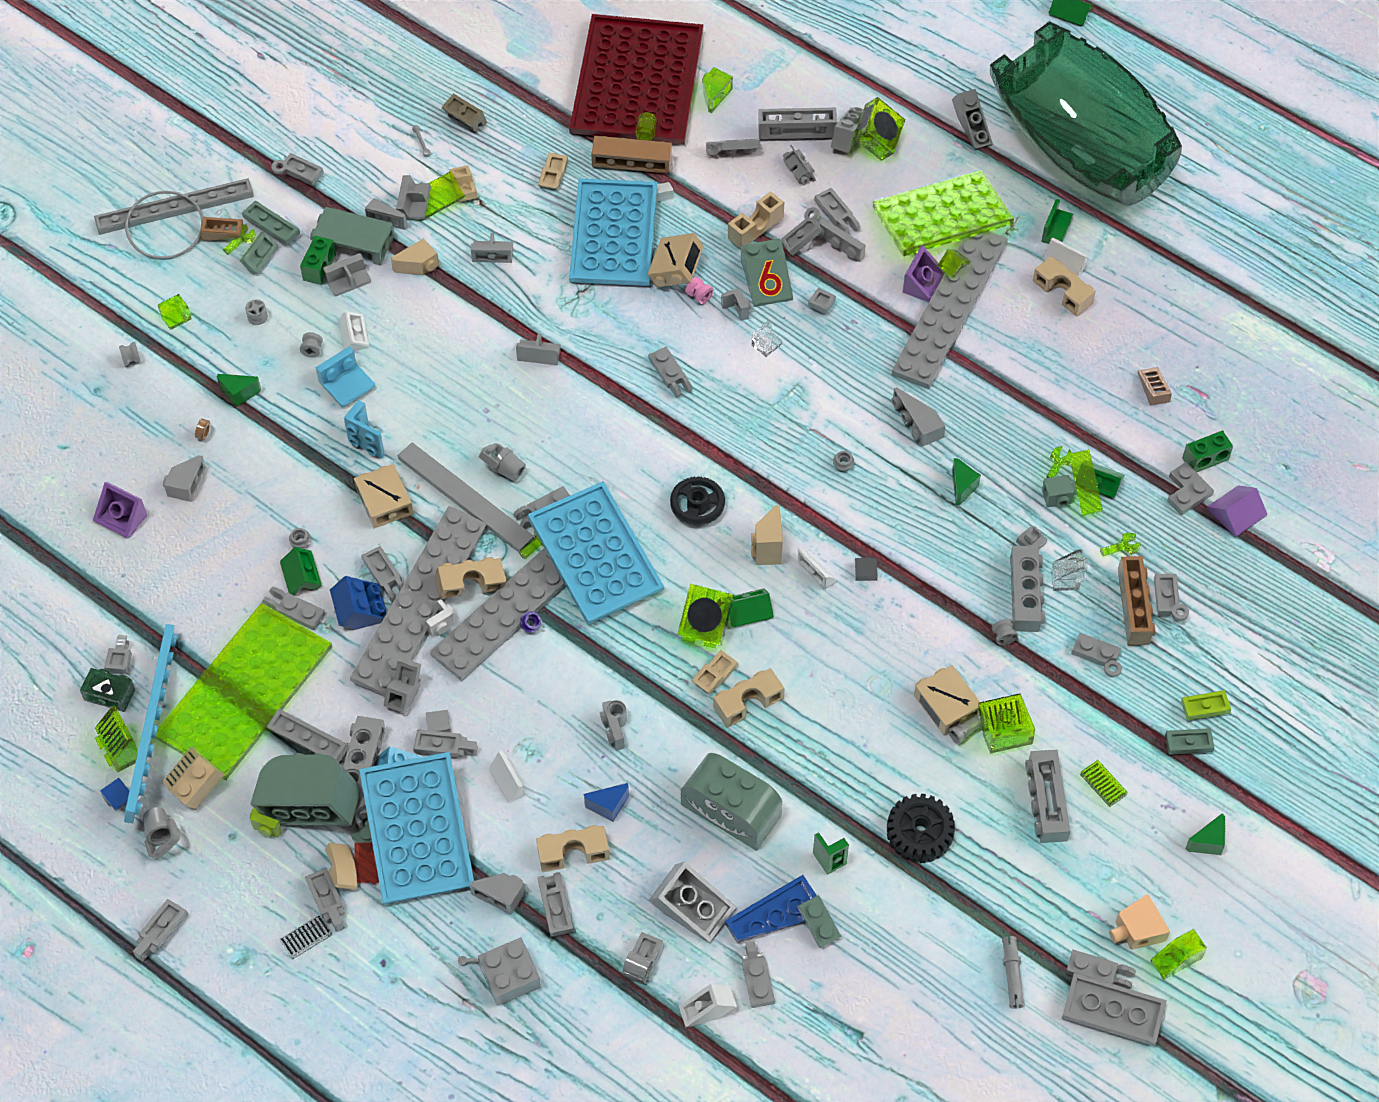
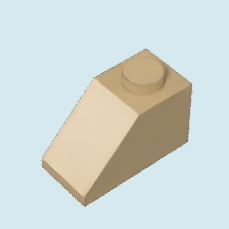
[391,238,439,275]

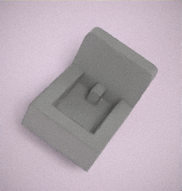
[721,288,751,321]

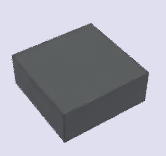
[855,558,878,581]

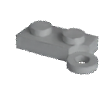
[272,153,324,186]
[780,207,823,256]
[1154,574,1189,621]
[1071,633,1122,678]

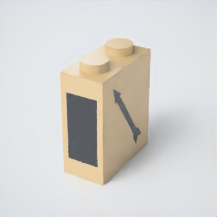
[647,233,704,287]
[354,464,413,528]
[914,665,983,736]

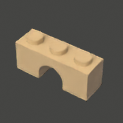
[728,191,785,249]
[1033,256,1096,317]
[434,557,507,599]
[713,668,785,728]
[536,825,610,872]

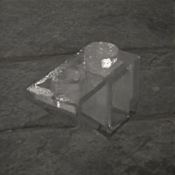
[1051,549,1087,591]

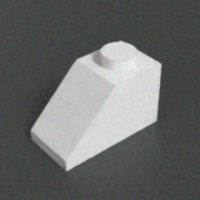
[679,984,737,1028]

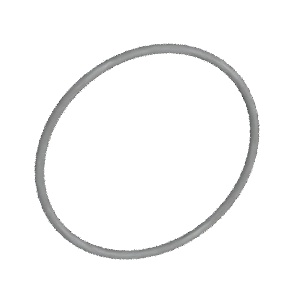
[125,191,203,259]

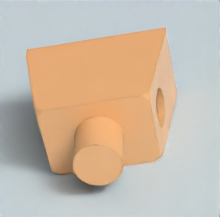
[1109,894,1170,949]

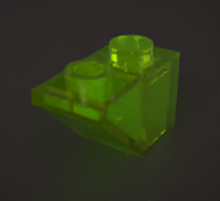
[1150,929,1207,980]

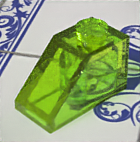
[702,67,733,114]

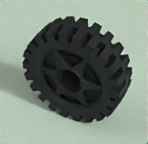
[886,794,955,863]

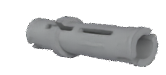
[1002,936,1025,1009]

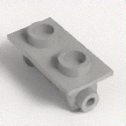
[783,145,816,184]

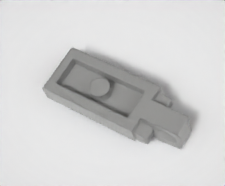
[706,139,761,155]
[413,729,478,758]
[305,868,345,932]
[133,899,187,962]
[742,941,775,1008]

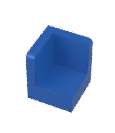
[100,778,130,811]

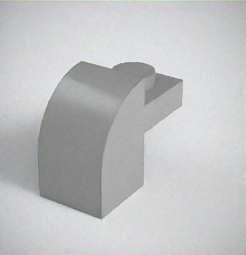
[383,657,421,713]

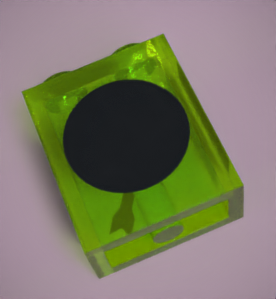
[853,97,906,161]
[677,584,735,649]

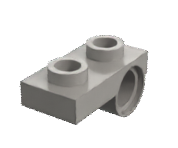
[600,700,627,751]
[622,932,663,984]

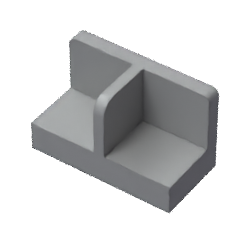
[396,175,431,220]
[471,233,513,263]
[323,253,371,296]
[516,334,561,365]

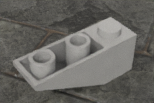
[952,89,993,149]
[831,107,864,153]
[892,387,945,446]

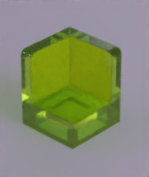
[937,249,971,277]
[158,294,192,330]

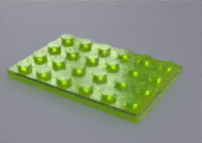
[873,170,1014,256]

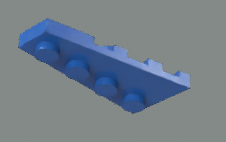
[725,875,817,942]

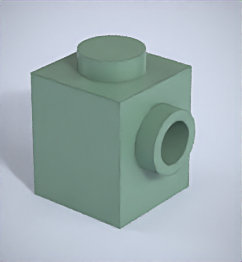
[1042,475,1076,507]

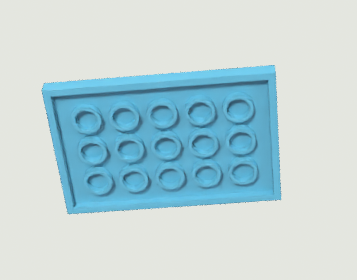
[569,178,657,286]
[527,481,664,625]
[359,752,474,905]

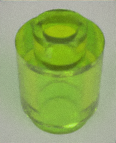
[635,112,657,141]

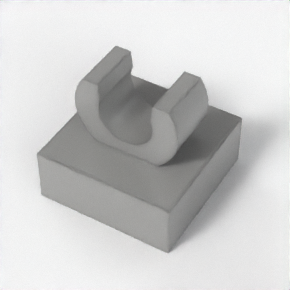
[1016,526,1047,550]
[352,797,368,828]

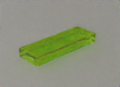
[1069,449,1103,516]

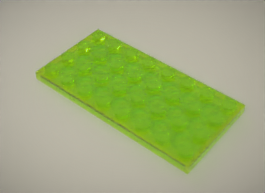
[156,603,333,780]

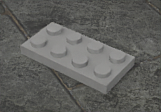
[1062,973,1167,1047]

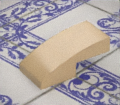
[538,152,568,190]
[449,165,478,202]
[692,650,739,694]
[325,843,357,890]

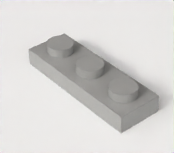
[817,216,866,262]

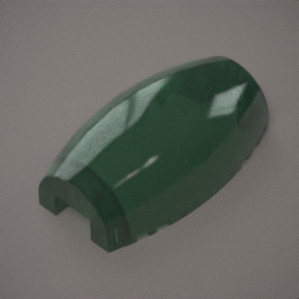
[990,21,1182,206]

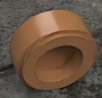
[195,418,211,440]

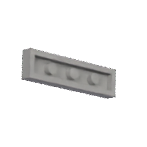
[267,709,350,762]

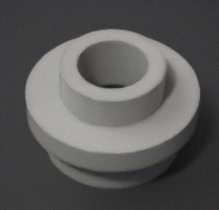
[833,451,854,471]
[289,528,311,548]

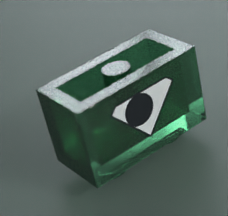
[80,668,135,712]

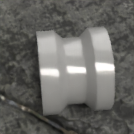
[245,299,268,325]
[300,332,323,358]
[119,342,141,366]
[992,619,1018,645]

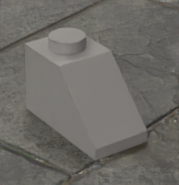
[163,455,206,502]
[470,873,525,915]

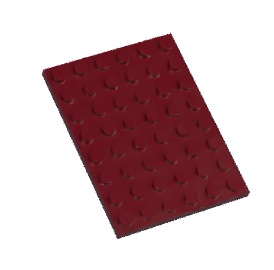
[569,14,704,145]

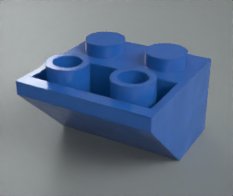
[329,576,387,630]

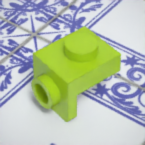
[249,807,282,838]

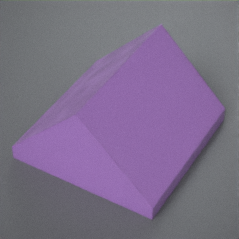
[903,246,946,302]
[93,482,147,538]
[1207,485,1267,537]

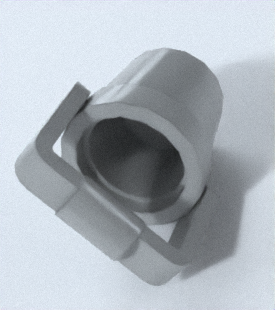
[479,443,526,481]
[143,807,180,860]

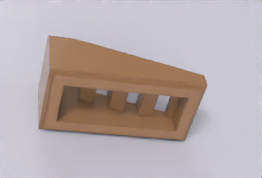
[200,217,243,241]
[1138,367,1172,406]

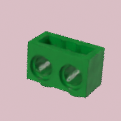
[300,235,336,285]
[1182,430,1233,472]

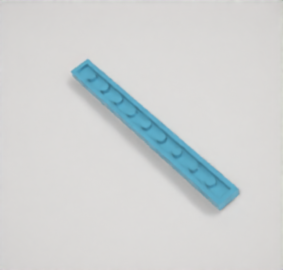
[124,624,177,824]

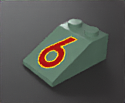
[741,239,793,307]

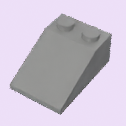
[649,862,736,943]

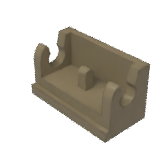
[442,93,487,132]

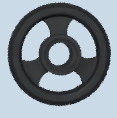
[670,476,725,526]

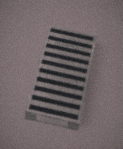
[280,914,332,960]

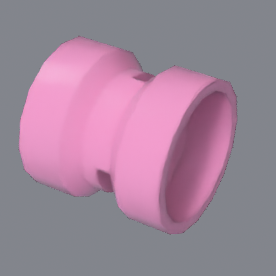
[685,277,714,304]

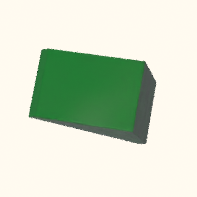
[217,373,261,407]
[952,458,981,505]
[1185,813,1225,855]

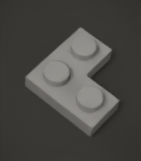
[1167,462,1214,516]

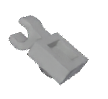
[104,635,132,673]

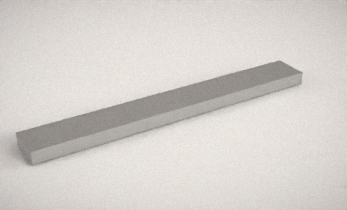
[94,178,254,235]
[398,442,535,553]

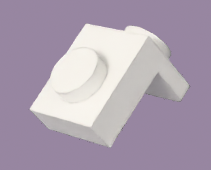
[426,599,455,638]

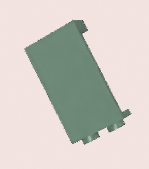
[310,207,395,266]

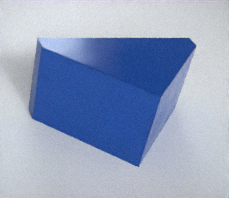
[584,783,629,822]

